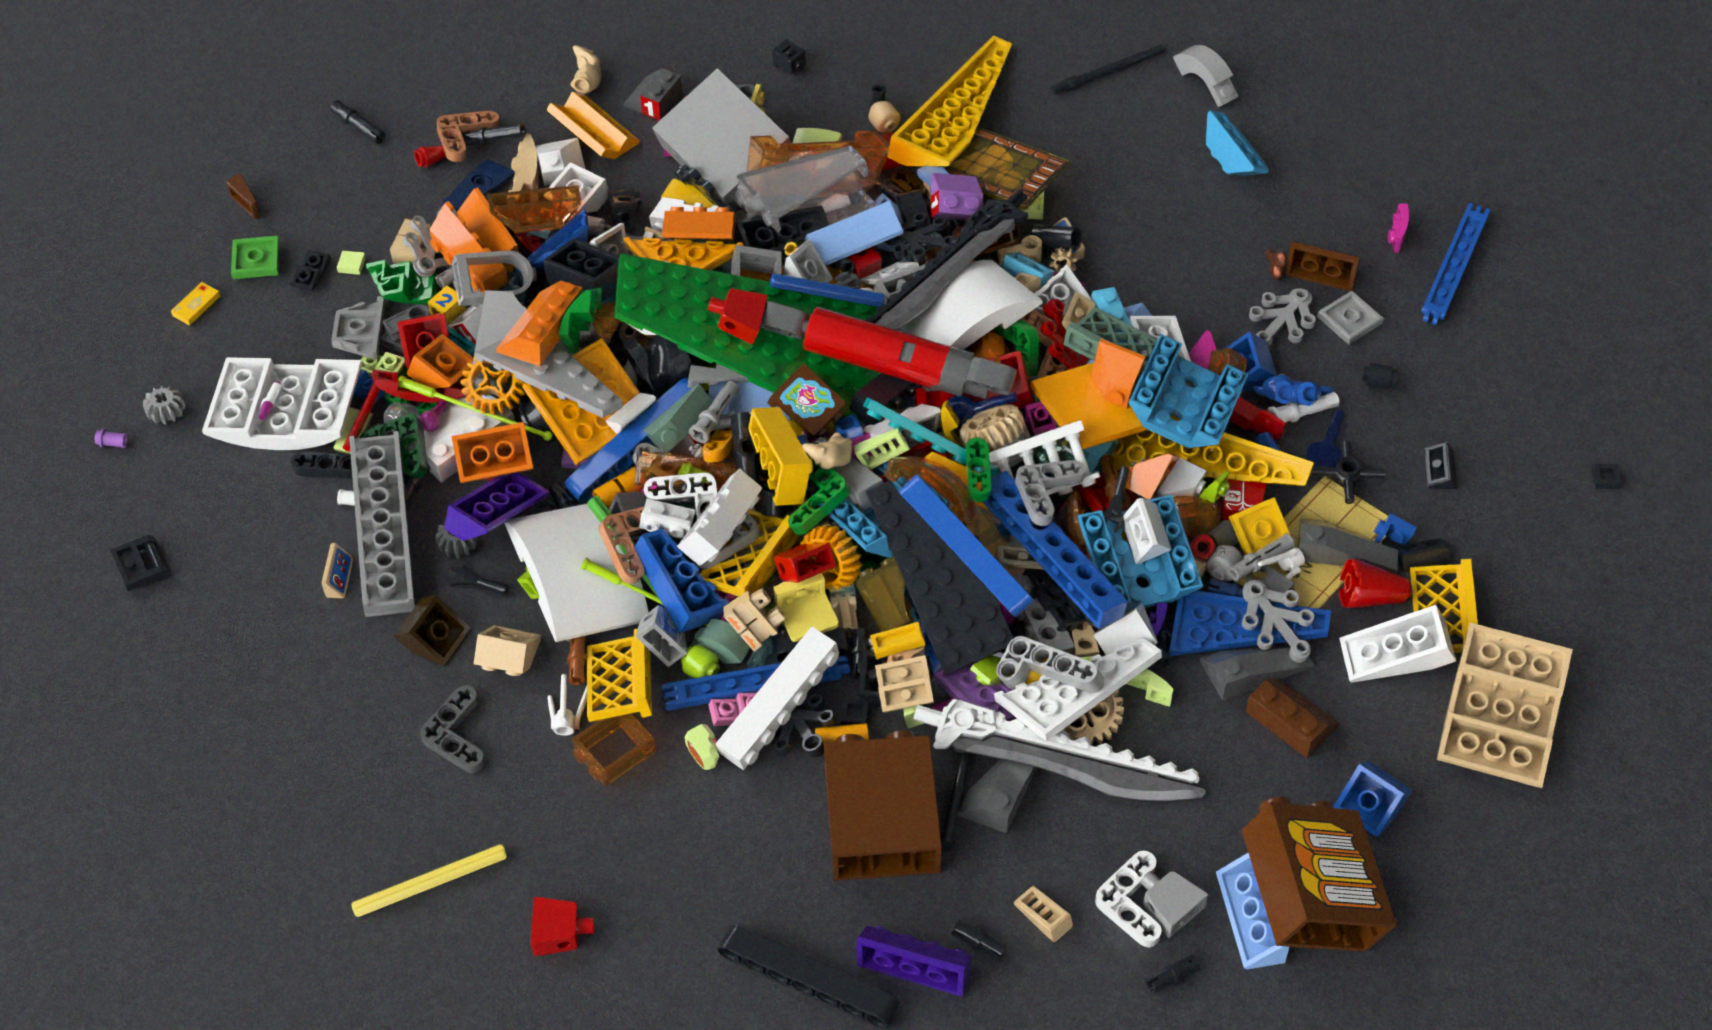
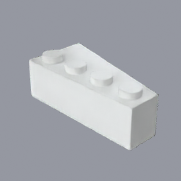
[1005,264,1092,352]
[677,469,762,566]

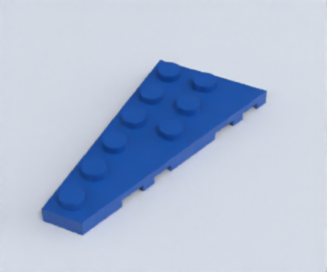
[1169,591,1331,656]

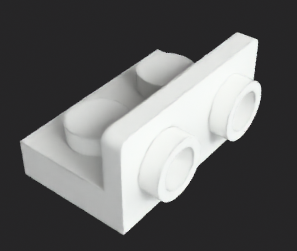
[639,499,695,538]

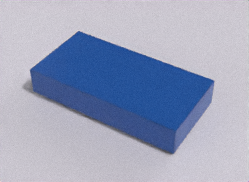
[833,414,864,439]

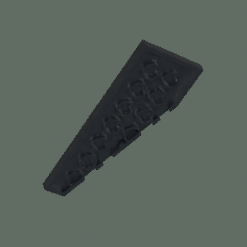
[866,481,1014,676]

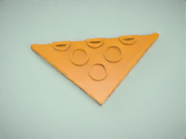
[623,237,744,271]

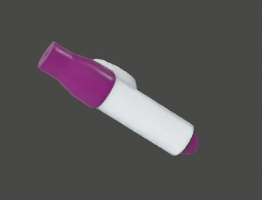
[259,381,282,420]

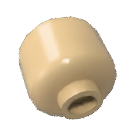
[868,101,901,133]

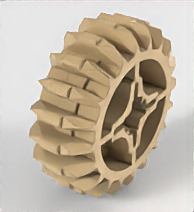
[959,404,1026,454]

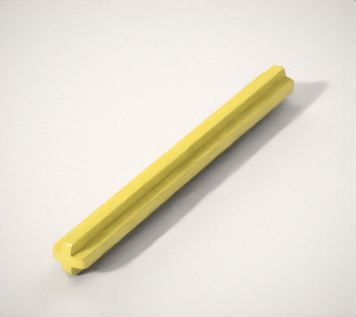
[351,844,507,917]

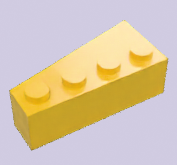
[749,407,813,506]

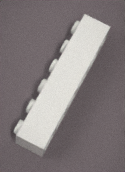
[716,627,839,770]

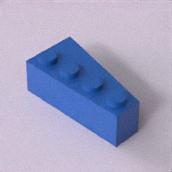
[635,528,729,633]

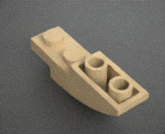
[507,133,539,214]

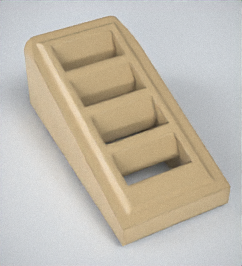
[1014,885,1073,942]

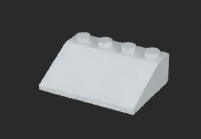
[409,388,515,483]

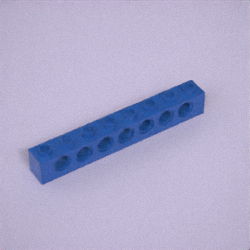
[980,471,1127,629]

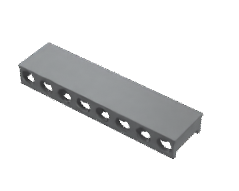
[349,431,415,617]

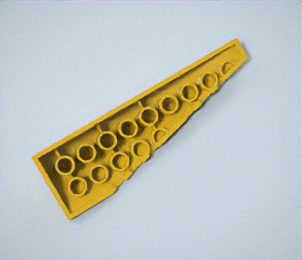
[888,35,1012,166]
[1063,415,1314,486]

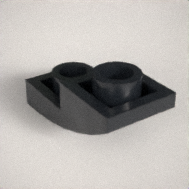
[291,250,331,291]

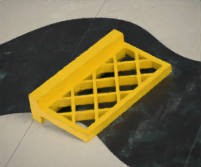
[700,509,800,597]
[1410,559,1478,653]
[587,629,652,722]

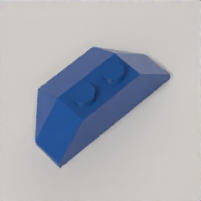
[515,210,588,273]

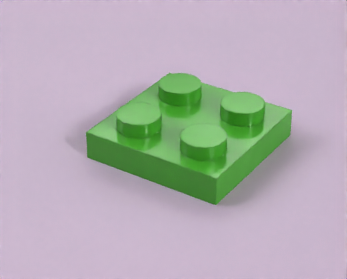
[231,236,280,279]

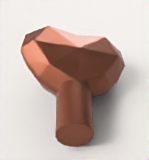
[1265,249,1287,280]

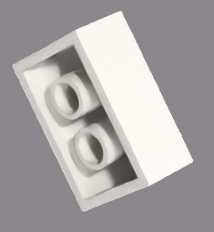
[863,404,941,454]

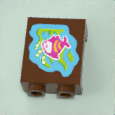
[767,363,846,442]

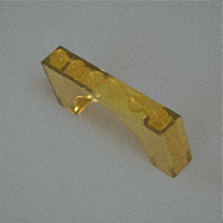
[855,512,1013,632]

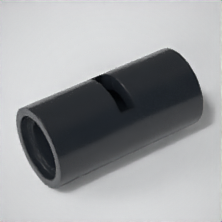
[1031,225,1082,250]

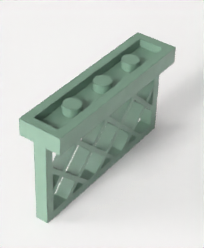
[1063,307,1157,375]

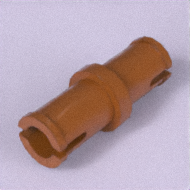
[567,636,587,685]

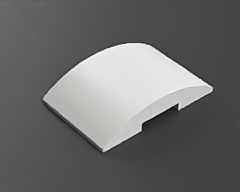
[897,260,1043,350]
[202,358,362,450]
[504,504,649,642]

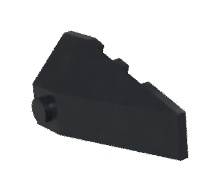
[735,206,829,251]

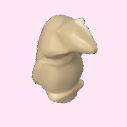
[571,45,602,94]
[802,433,852,470]

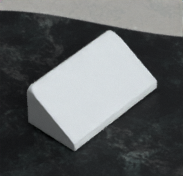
[606,393,656,434]

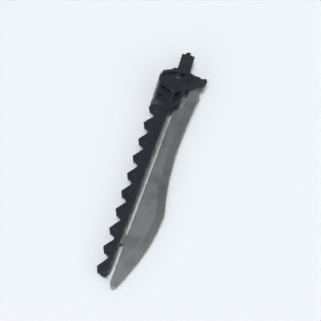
[865,189,1028,330]

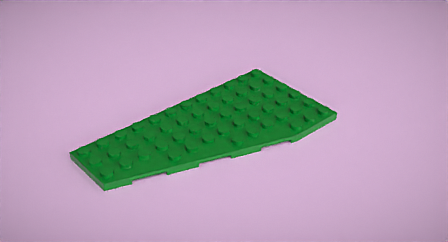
[614,253,894,422]

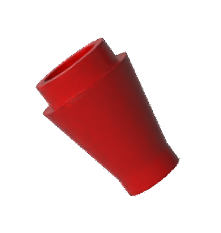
[414,145,447,168]
[1190,534,1215,559]

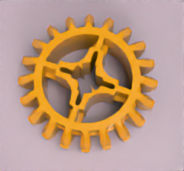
[461,356,526,415]
[800,524,862,592]

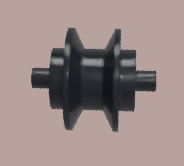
[532,499,559,515]

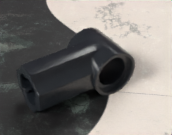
[757,483,783,516]

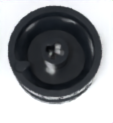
[622,333,693,402]

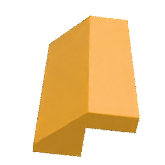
[547,92,640,159]

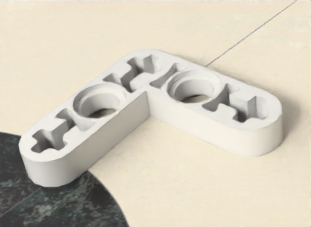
[644,473,717,519]
[1095,851,1161,947]

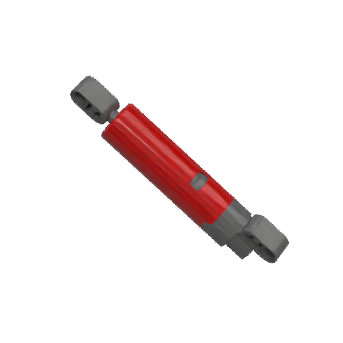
[760,302,1017,399]

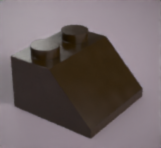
[394,595,471,666]

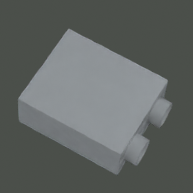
[652,68,796,211]

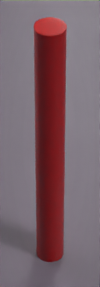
[343,383,381,452]

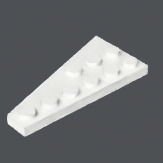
[994,637,1162,741]

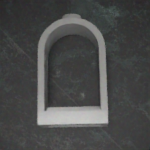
[731,245,782,276]
[452,251,537,306]

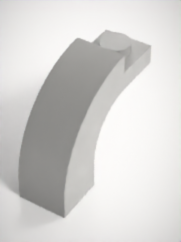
[1173,45,1238,107]

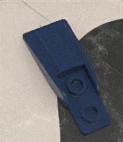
[442,160,515,212]

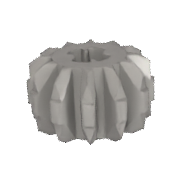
[143,384,185,425]

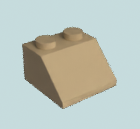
[474,625,541,676]

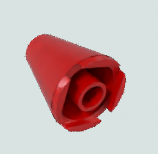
[1339,559,1412,608]

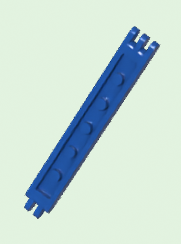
[1421,202,1491,325]
[661,656,851,711]

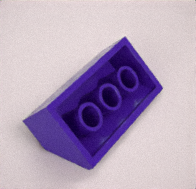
[444,472,550,541]
[857,925,972,996]

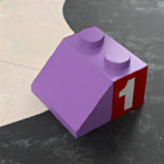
[931,173,983,221]

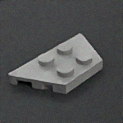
[331,296,386,359]

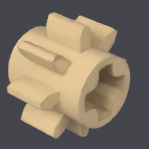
[1049,247,1078,272]

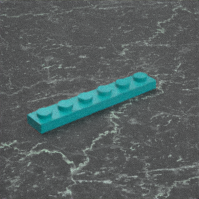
[863,397,1000,476]

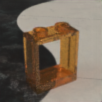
[572,704,656,786]

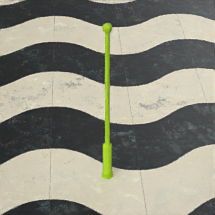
[398,376,553,441]
[581,557,708,627]

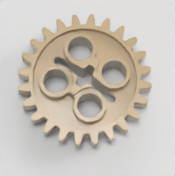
[1061,689,1124,746]

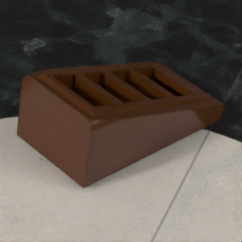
[227,173,260,220]

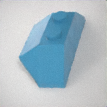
[1206,110,1269,176]

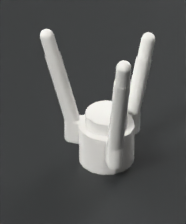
[1258,547,1305,580]
[548,674,587,736]

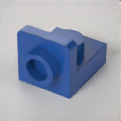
[1374,513,1417,544]

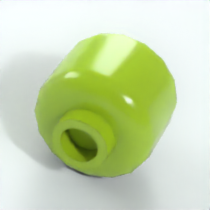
[681,645,720,679]

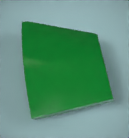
[366,260,438,305]
[559,288,603,353]

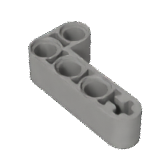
[996,636,1104,693]

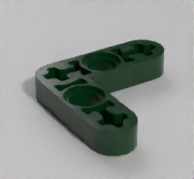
[359,413,427,479]

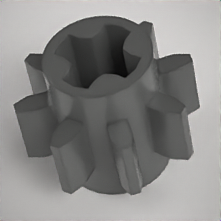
[834,271,861,289]

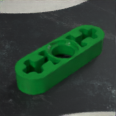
[965,438,991,502]

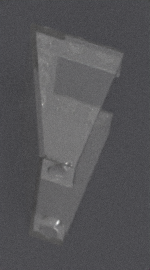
[737,146,876,266]

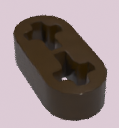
[891,169,926,200]

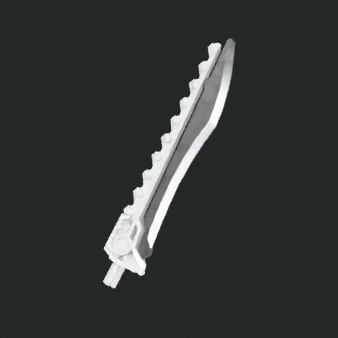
[913,699,1206,801]

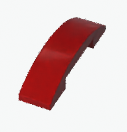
[372,369,466,403]

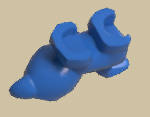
[1253,374,1333,406]

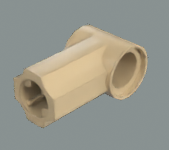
[996,235,1042,266]
[829,589,858,638]

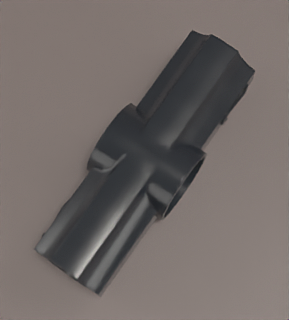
[730,412,760,484]

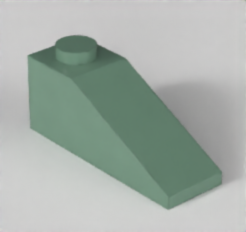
[643,383,713,453]

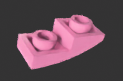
[709,693,757,726]

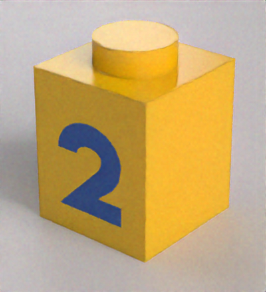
[428,286,466,325]

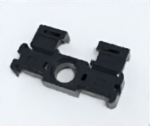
[1022,568,1088,632]

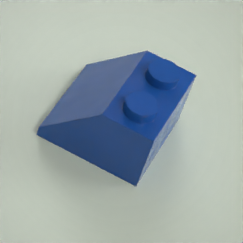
[1218,331,1277,392]
[1334,760,1413,837]

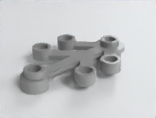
[403,205,457,277]
[1249,288,1316,350]
[1242,580,1314,663]

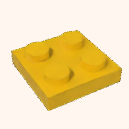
[1228,497,1291,555]

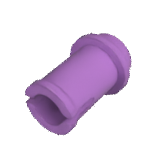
[95,428,128,448]

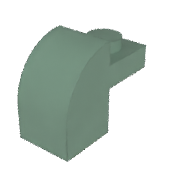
[690,619,750,665]

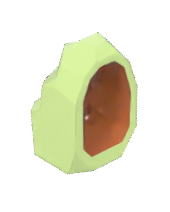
[685,724,719,770]

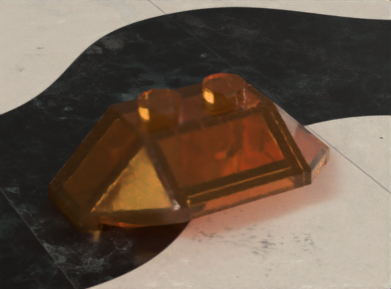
[488,185,581,233]

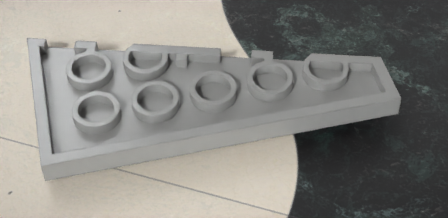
[475,339,622,418]

